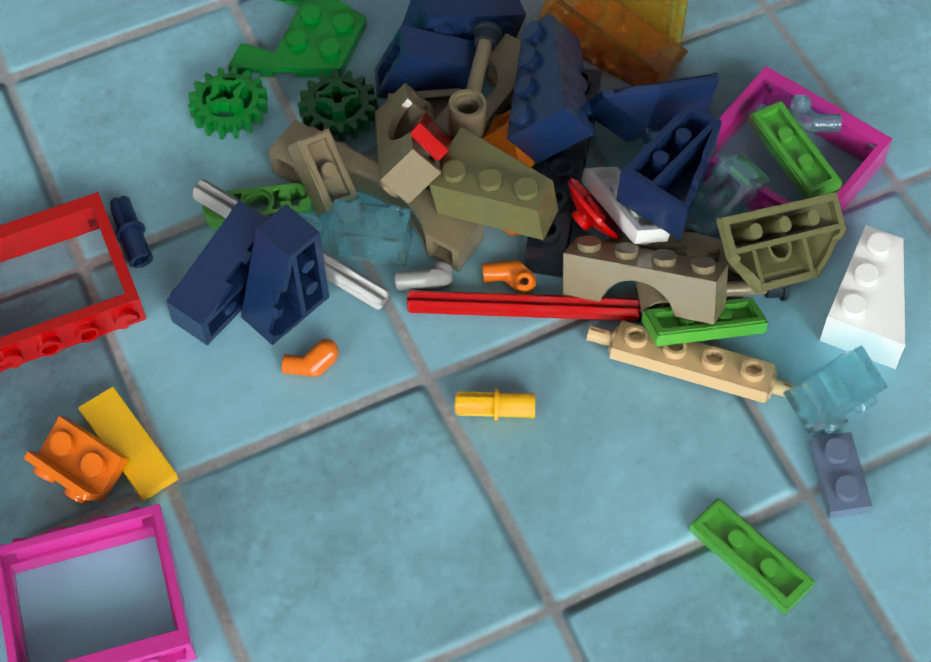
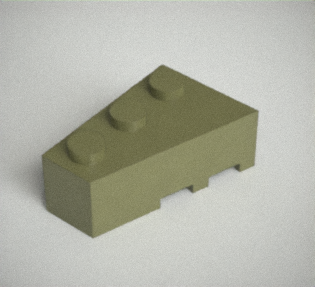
[429,127,558,240]

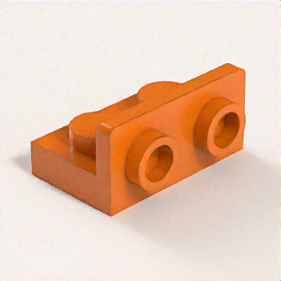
[24,416,129,504]

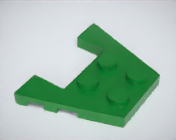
[228,0,367,78]

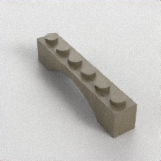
[269,120,483,272]

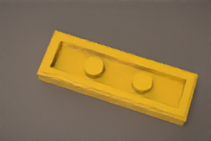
[78,387,179,502]

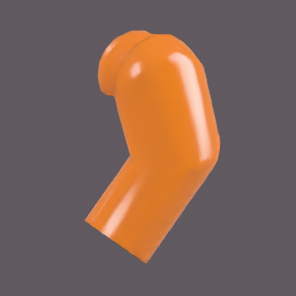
[482,260,536,294]
[282,339,339,377]

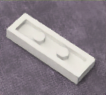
[581,166,670,245]

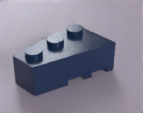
[616,102,722,241]
[166,200,265,346]

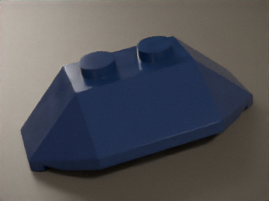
[588,72,720,144]

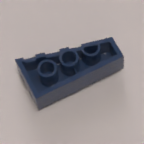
[507,13,595,163]

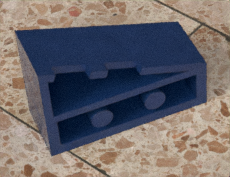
[402,0,527,45]
[241,204,329,345]

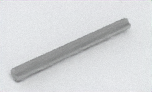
[192,179,390,310]

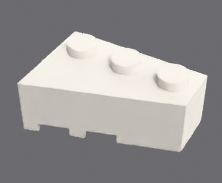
[820,225,905,369]

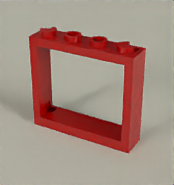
[0,192,146,372]

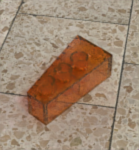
[538,0,688,86]

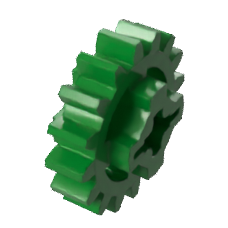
[188,67,268,140]

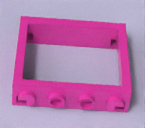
[703,66,893,212]
[0,504,197,662]

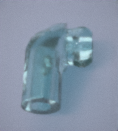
[788,95,842,133]

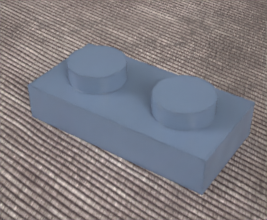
[808,432,872,519]

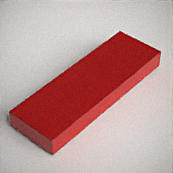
[410,112,452,160]

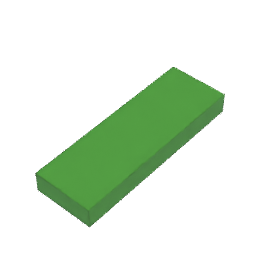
[748,101,843,199]
[641,298,768,347]
[689,497,816,615]

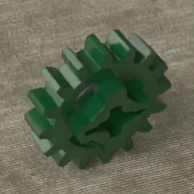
[298,70,378,142]

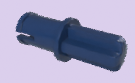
[110,195,153,268]

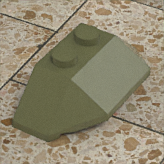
[716,192,847,294]

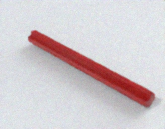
[407,290,640,321]

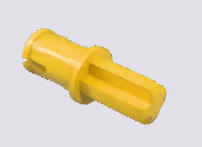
[455,388,535,421]

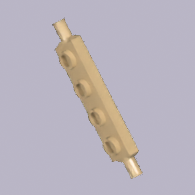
[586,320,800,403]

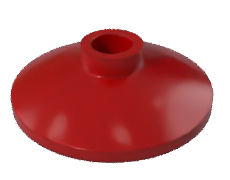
[567,178,622,240]

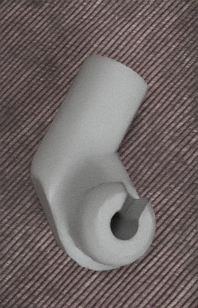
[395,261,453,291]

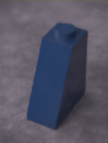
[375,25,476,99]

